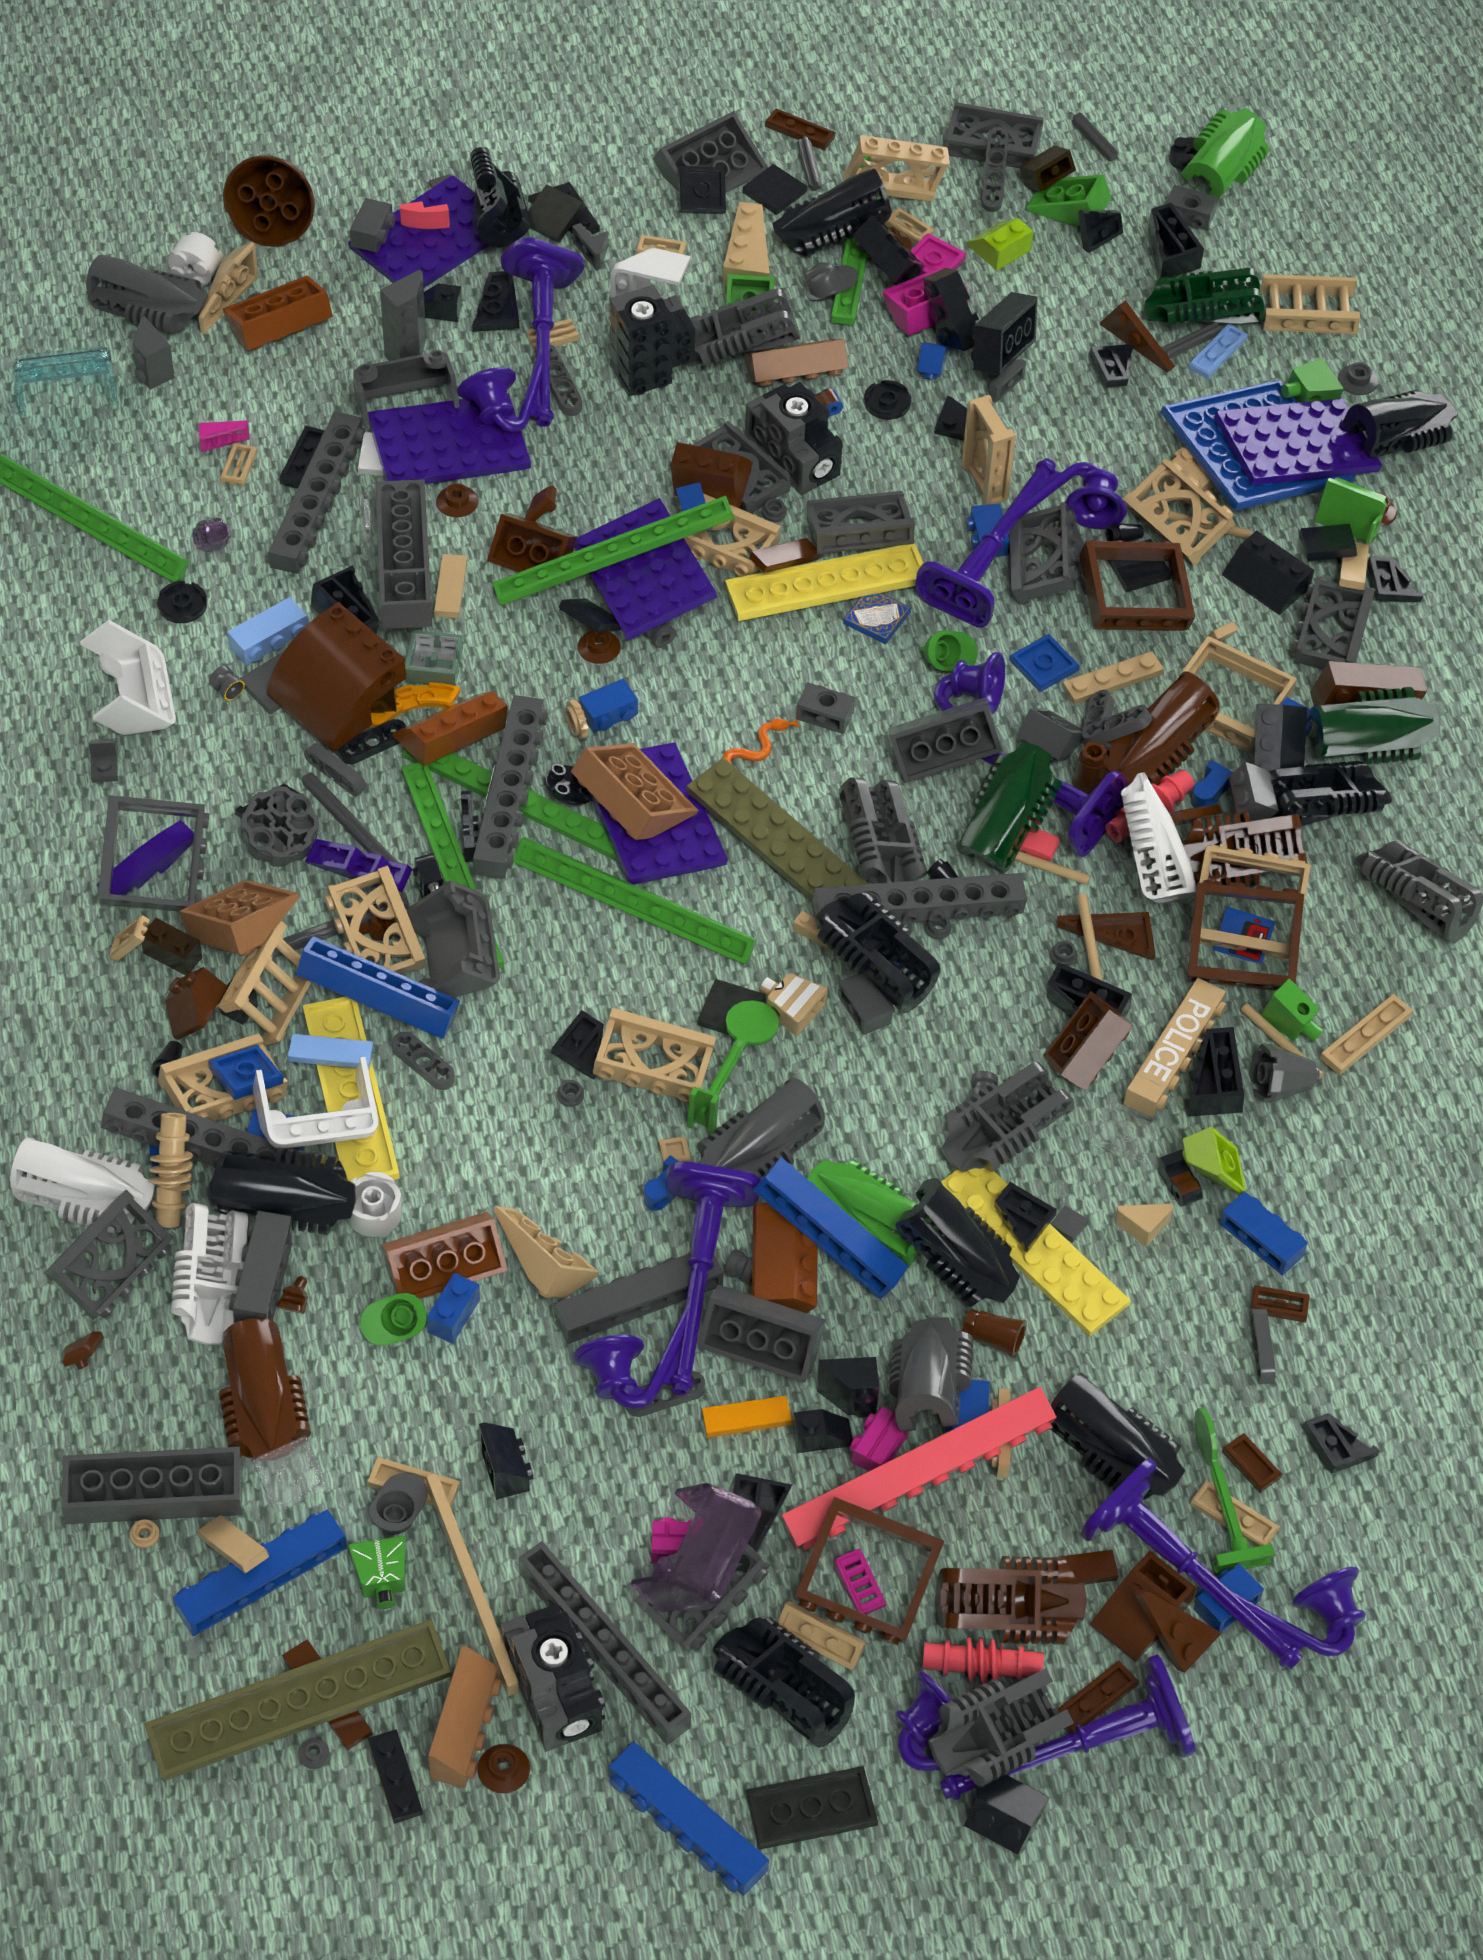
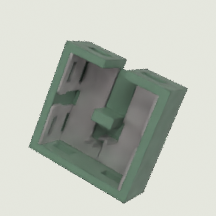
[405,630,463,686]

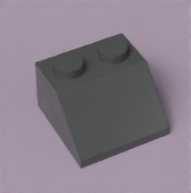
[132,316,175,390]
[1016,708,1084,762]
[1229,762,1279,823]

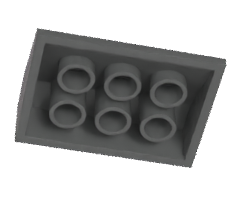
[653,111,768,192]

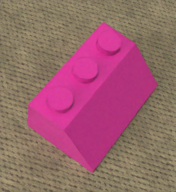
[882,267,968,336]

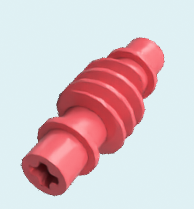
[1105,769,1195,843]
[923,1636,1044,1684]

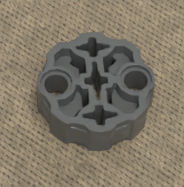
[241,786,319,867]

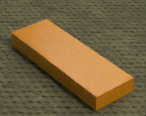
[702,1395,792,1438]

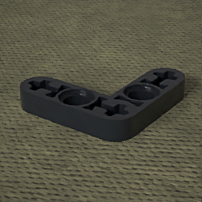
[335,719,406,765]

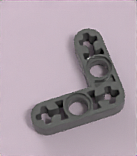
[1082,689,1153,744]

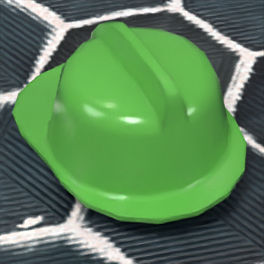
[921,630,978,672]
[360,1293,427,1346]

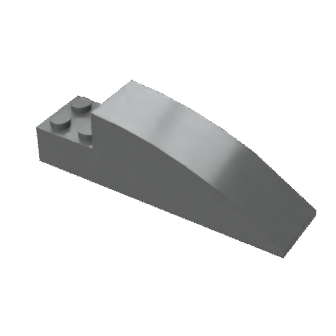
[375,479,433,629]

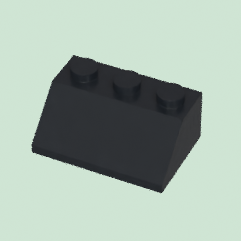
[1222,530,1314,615]
[1253,704,1308,783]

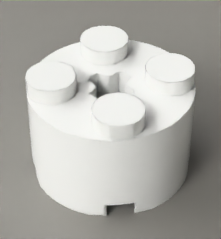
[168,232,223,289]
[347,1172,402,1237]

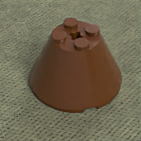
[223,155,315,247]

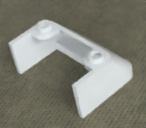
[610,248,691,298]
[80,620,176,735]
[252,1057,379,1148]

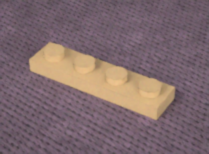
[1062,651,1164,705]
[1320,994,1413,1076]

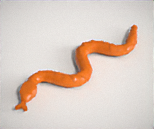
[721,718,799,764]

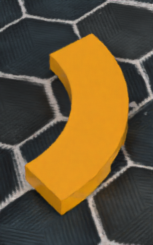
[370,682,461,727]

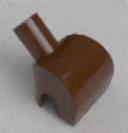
[359,915,394,941]
[276,1276,308,1314]

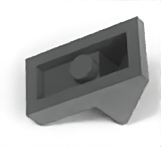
[572,223,609,271]
[988,359,1026,403]
[89,738,118,783]

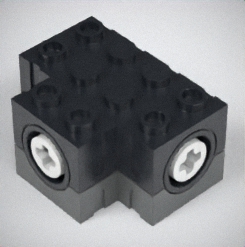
[610,285,695,397]
[745,382,843,496]
[502,1603,605,1752]

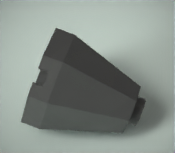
[1250,1044,1320,1102]

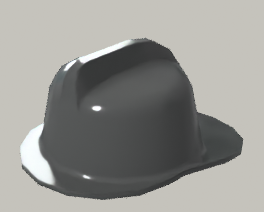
[805,262,858,300]
[369,1472,428,1536]

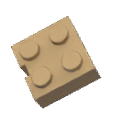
[1159,445,1215,506]

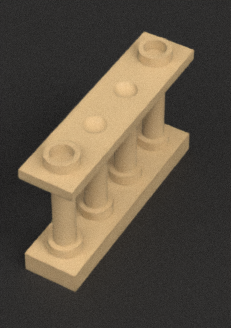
[1260,274,1360,334]
[218,920,311,1046]

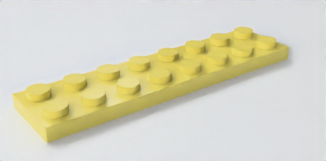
[725,542,923,621]
[302,997,400,1182]
[941,1167,1131,1337]

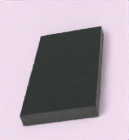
[745,1766,878,1850]

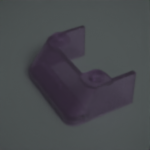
[630,1483,761,1613]

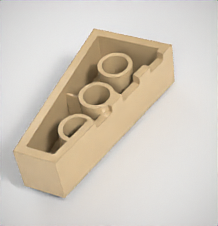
[723,201,770,287]

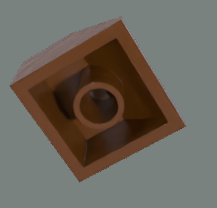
[165,967,228,1040]

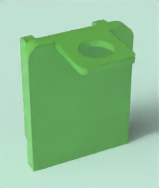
[1315,477,1387,544]

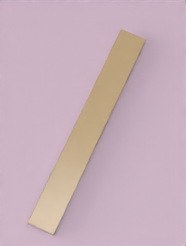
[426,1473,519,1696]

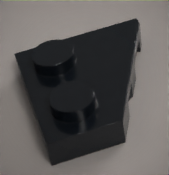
[934,396,967,441]
[1367,556,1424,602]
[551,1010,604,1080]
[1302,1413,1380,1474]

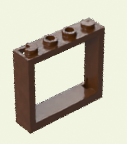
[1079,540,1195,631]
[1187,880,1304,991]
[794,1497,944,1646]

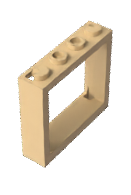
[1176,636,1297,753]
[1188,844,1311,960]

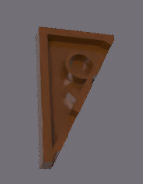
[1099,300,1175,373]
[1057,912,1156,960]
[1134,1589,1221,1673]

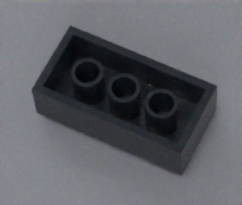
[971,292,1038,375]

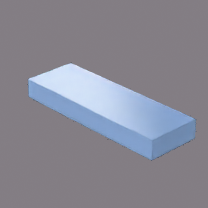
[1188,323,1248,379]
[288,1034,374,1070]

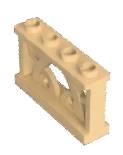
[843,135,950,201]
[961,395,1016,505]
[1123,458,1235,566]
[681,493,781,577]
[324,866,425,974]
[593,1008,716,1102]
[158,1033,288,1121]

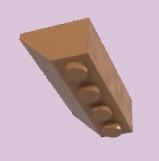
[743,339,849,386]
[428,1646,502,1788]

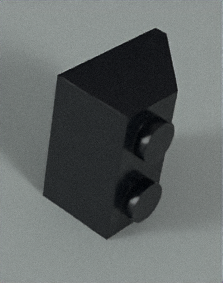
[817,1357,879,1418]
[479,1422,534,1500]
[963,1774,1050,1855]

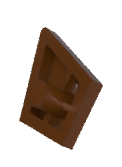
[525,485,557,522]
[62,1331,104,1369]

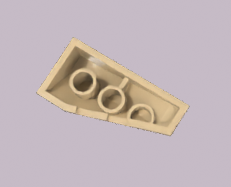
[199,242,258,334]
[494,1206,599,1299]

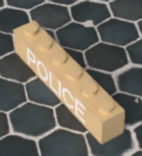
[1123,978,1227,1119]

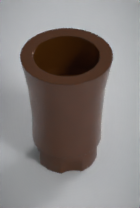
[1072,741,1107,794]
[962,1309,1027,1358]

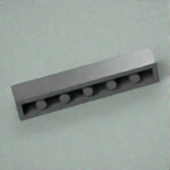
[554,1251,724,1344]

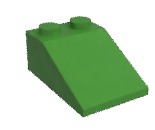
[1026,175,1112,227]
[726,274,775,326]

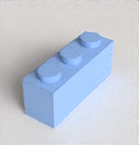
[227,597,308,665]

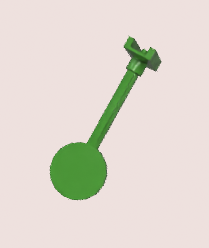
[687,1000,779,1135]
[1194,1407,1276,1575]

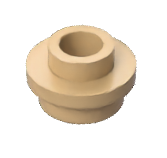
[130,1519,160,1548]

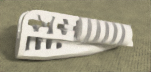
[1121,772,1196,904]
[10,1137,156,1234]
[171,1203,248,1345]

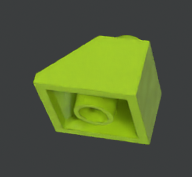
[966,218,1033,271]
[1183,1126,1247,1195]

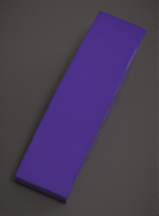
[96,820,194,895]
[305,839,413,892]

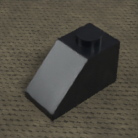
[424,283,462,322]
[792,1409,853,1453]

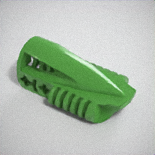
[1180,108,1269,200]
[807,1159,938,1268]

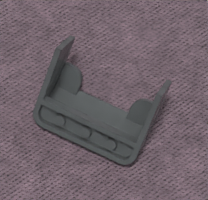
[353,350,460,426]

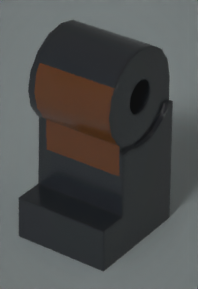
[1157,1149,1203,1207]

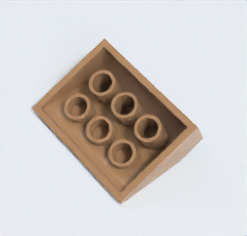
[571,743,699,840]
[179,879,299,956]

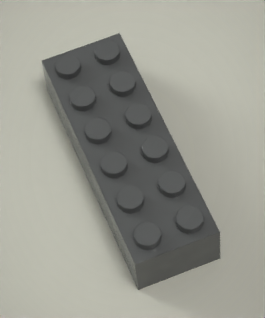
[61,1447,243,1524]

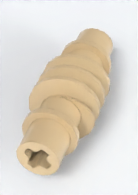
[149,1113,193,1228]

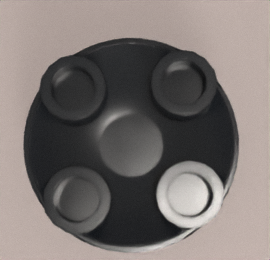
[546,764,592,805]

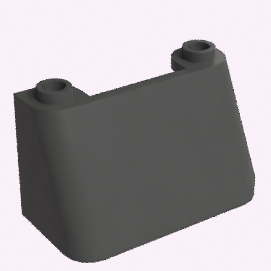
[407,880,500,998]

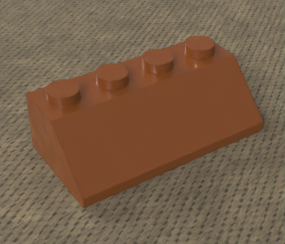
[223,275,333,350]
[393,691,508,766]
[751,1203,818,1313]
[381,1212,508,1299]

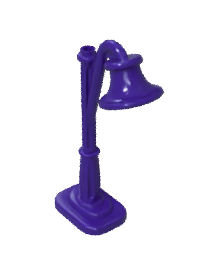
[457,238,584,432]
[915,458,1127,628]
[934,652,1128,857]
[572,1161,761,1409]
[1080,1457,1366,1670]
[895,1654,1196,1800]

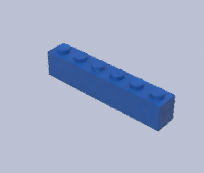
[296,936,460,1039]
[753,1157,909,1300]
[173,1509,347,1637]
[609,1741,769,1896]

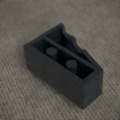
[1148,202,1204,278]
[853,215,925,285]
[923,268,979,351]
[311,565,379,634]
[1047,962,1132,1018]
[1188,1027,1244,1117]
[722,1473,793,1572]

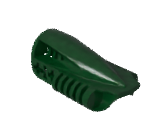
[1144,268,1264,325]
[1311,687,1440,765]
[955,742,1063,872]

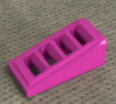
[199,420,250,452]
[833,1549,886,1615]

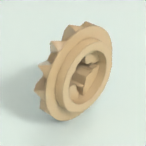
[565,699,588,740]

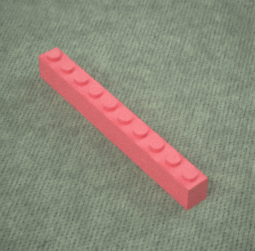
[780,1386,1057,1551]

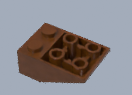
[1090,1551,1196,1662]

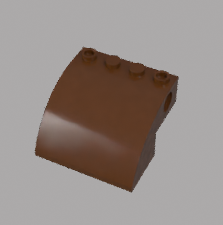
[267,602,406,752]

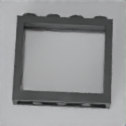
[98,795,210,911]

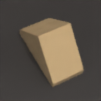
[1115,1203,1173,1247]

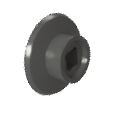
[1337,362,1379,395]

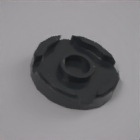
[864,380,912,420]
[157,581,207,623]

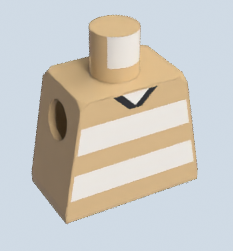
[760,973,828,1037]

